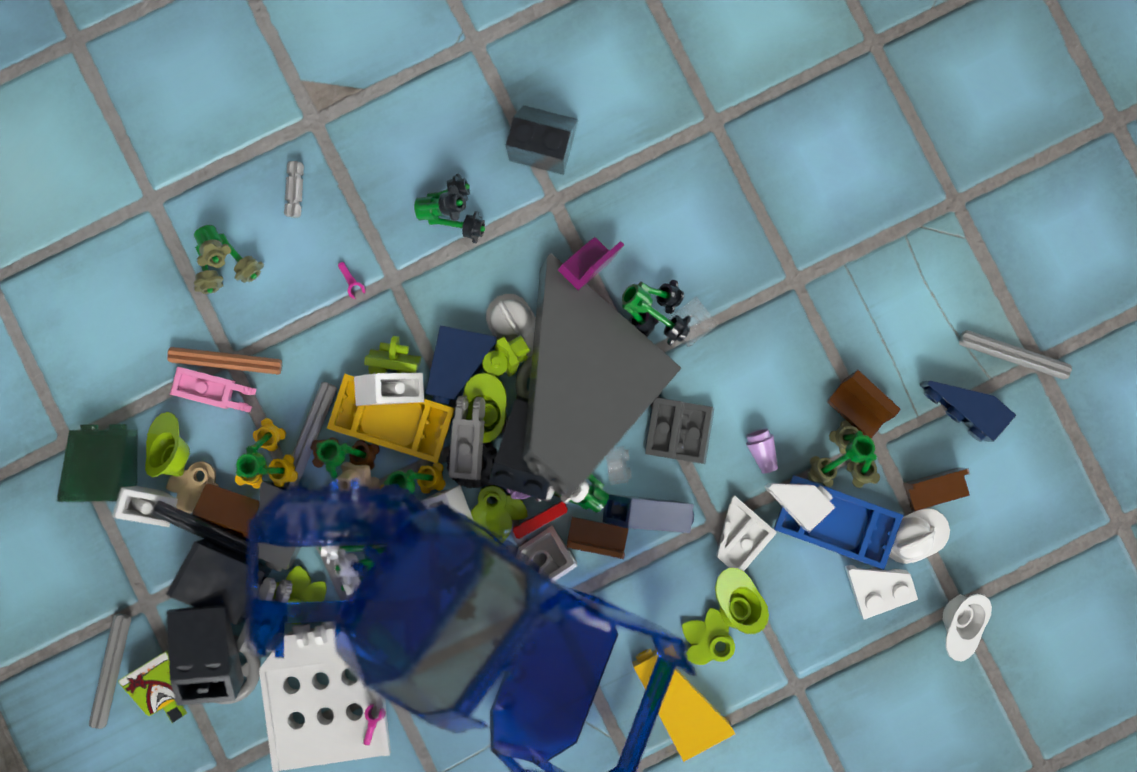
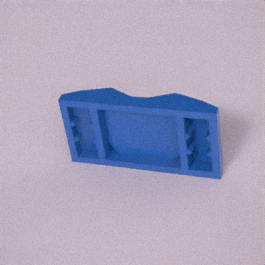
[774,475,904,570]

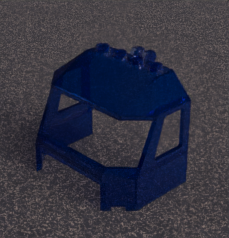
[246,479,442,659]
[488,583,696,772]

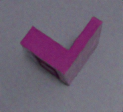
[558,237,625,291]

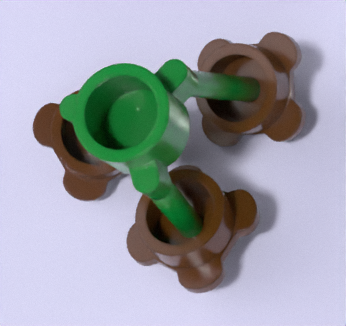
[310,437,380,507]

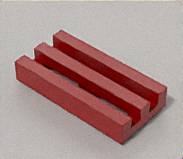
[512,501,568,539]

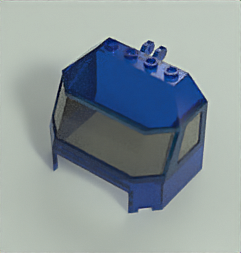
[333,503,563,734]

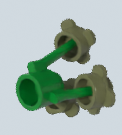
[194,225,264,294]
[808,420,880,488]

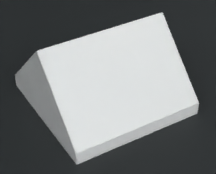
[505,525,577,599]

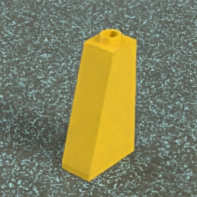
[632,648,735,762]

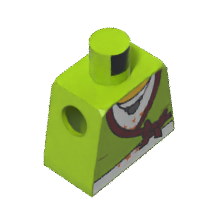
[118,650,187,723]

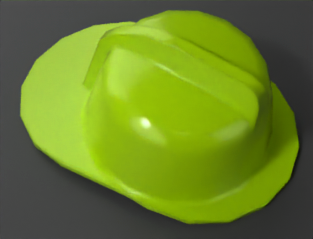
[463,373,507,443]
[145,412,190,477]
[715,568,769,634]

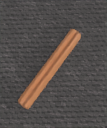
[167,347,282,375]

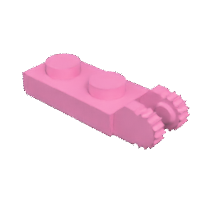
[170,366,257,412]

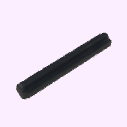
[151,501,259,562]

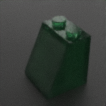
[57,424,138,502]

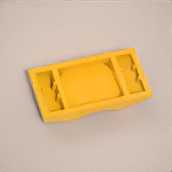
[327,373,455,464]

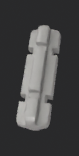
[284,161,304,218]

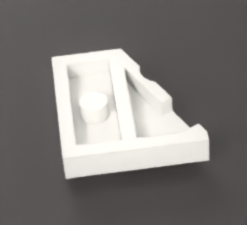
[716,495,777,571]
[845,565,918,619]

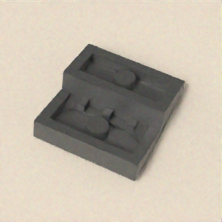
[645,398,715,464]

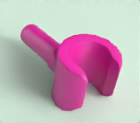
[338,262,366,299]
[363,704,386,745]

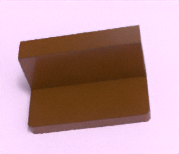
[827,370,901,438]
[904,467,970,511]
[192,484,260,541]
[566,516,629,559]

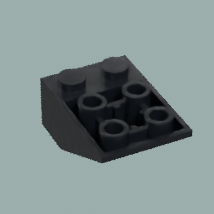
[166,605,244,706]

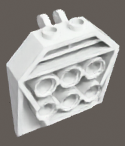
[259,620,391,772]

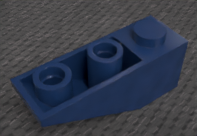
[920,381,1017,442]

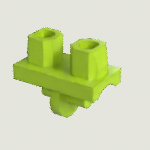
[364,336,421,374]
[483,336,530,377]

